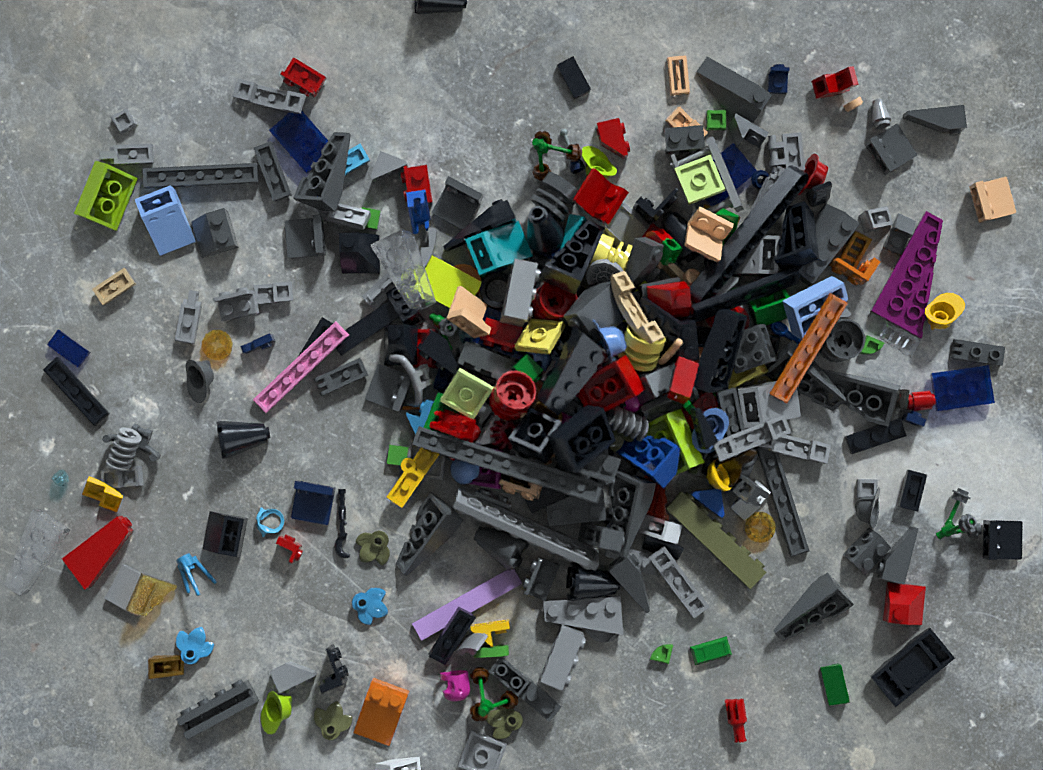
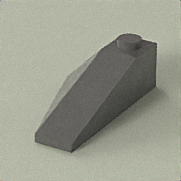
[293,132,351,212]
[822,369,901,427]
[773,572,854,641]

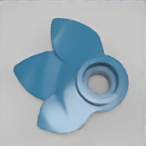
[352,588,388,625]
[176,627,214,665]

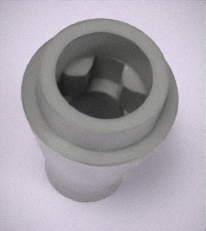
[872,99,891,129]

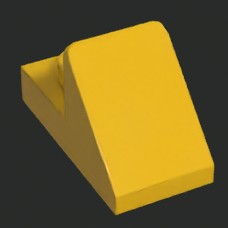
[470,619,510,647]

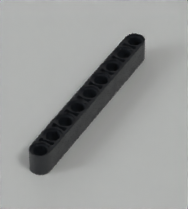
[690,165,809,304]

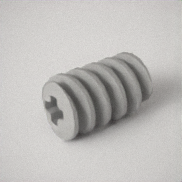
[606,406,648,441]
[106,427,142,471]

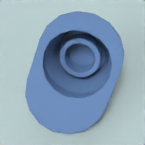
[593,320,627,363]
[692,408,729,453]

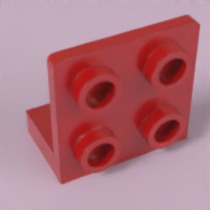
[573,168,629,225]

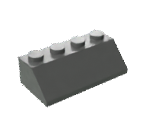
[797,203,860,286]

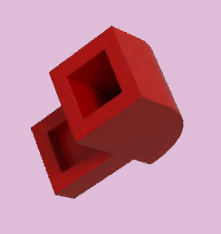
[811,66,859,99]

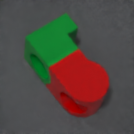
[646,229,683,266]

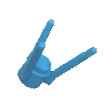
[176,553,217,596]

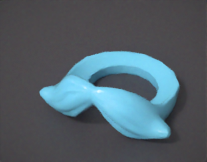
[256,507,285,537]

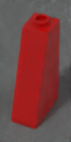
[62,516,133,590]

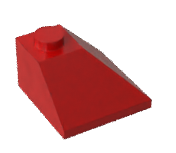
[647,281,691,318]
[883,582,926,625]

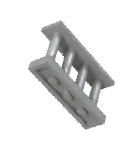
[670,137,744,217]

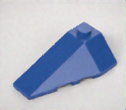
[616,435,680,488]

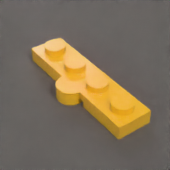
[387,448,440,508]

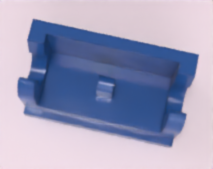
[406,190,431,234]

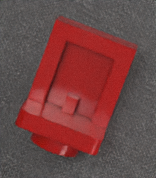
[276,534,303,564]

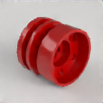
[530,282,578,321]
[489,371,536,421]

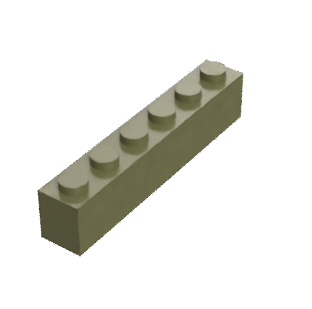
[665,491,767,589]

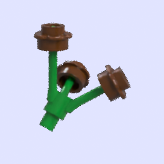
[532,131,582,181]
[470,667,518,722]

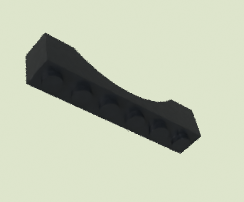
[417,329,511,405]

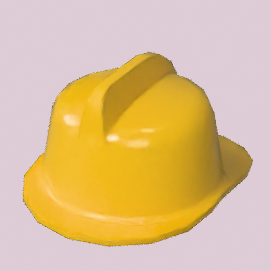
[925,293,965,330]

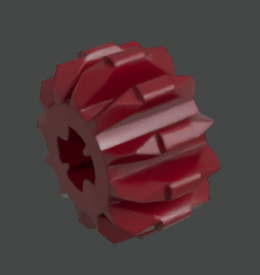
[489,418,518,450]

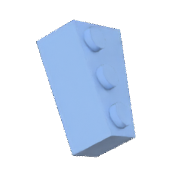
[782,276,848,340]

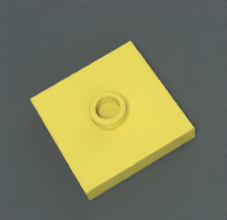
[514,318,566,355]

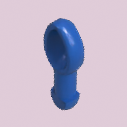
[770,321,801,345]

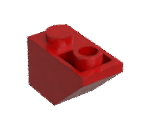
[596,118,630,159]

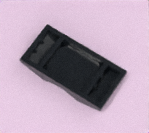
[870,628,955,707]

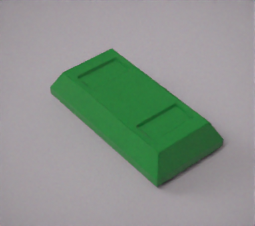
[690,636,732,666]

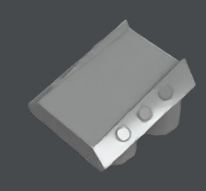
[600,201,650,252]

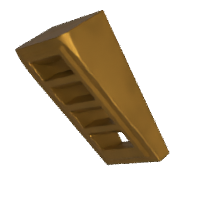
[840,230,872,268]

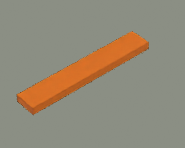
[769,293,848,403]

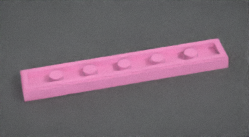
[253,321,349,413]

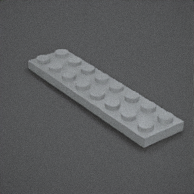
[453,488,599,571]

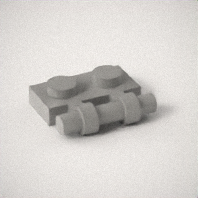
[767,132,805,174]

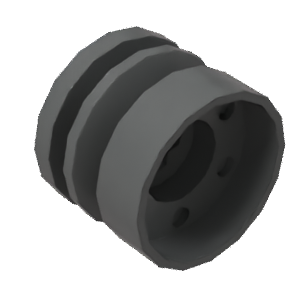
[530,172,578,222]
[819,319,865,363]

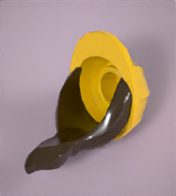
[707,450,757,492]

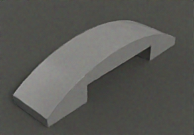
[233,79,306,114]
[713,415,791,462]
[757,435,831,464]
[649,546,709,618]

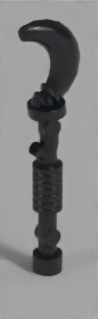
[334,489,350,559]

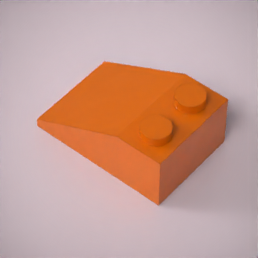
[353,678,410,746]

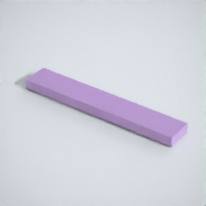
[412,569,522,641]

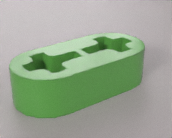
[473,645,509,658]

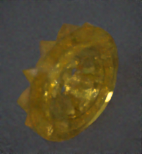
[202,330,233,360]
[744,512,776,543]

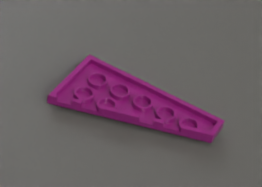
[870,211,943,339]

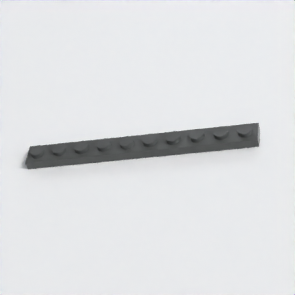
[412,426,604,504]

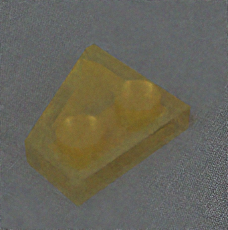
[126,573,177,617]

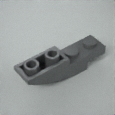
[489,656,562,722]

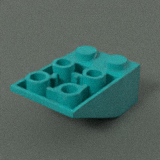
[465,221,533,278]

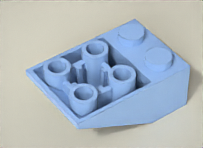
[134,185,196,256]

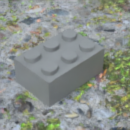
[500,259,540,327]
[540,624,586,691]

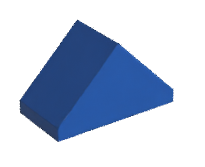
[690,488,725,518]

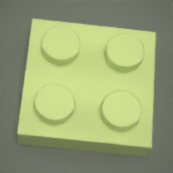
[674,155,725,205]
[440,368,493,419]

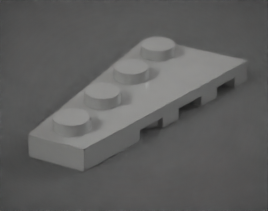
[543,596,623,635]

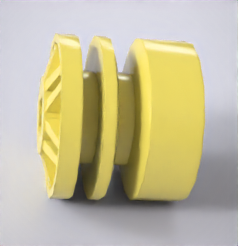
[589,234,632,271]
[618,324,666,371]

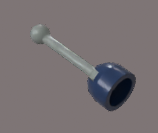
[560,129,585,174]

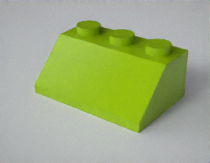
[74,161,138,231]
[645,409,704,475]

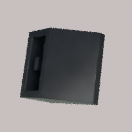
[202,511,248,557]

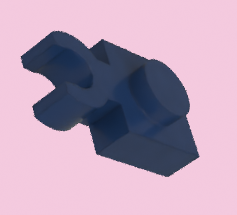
[240,333,276,354]

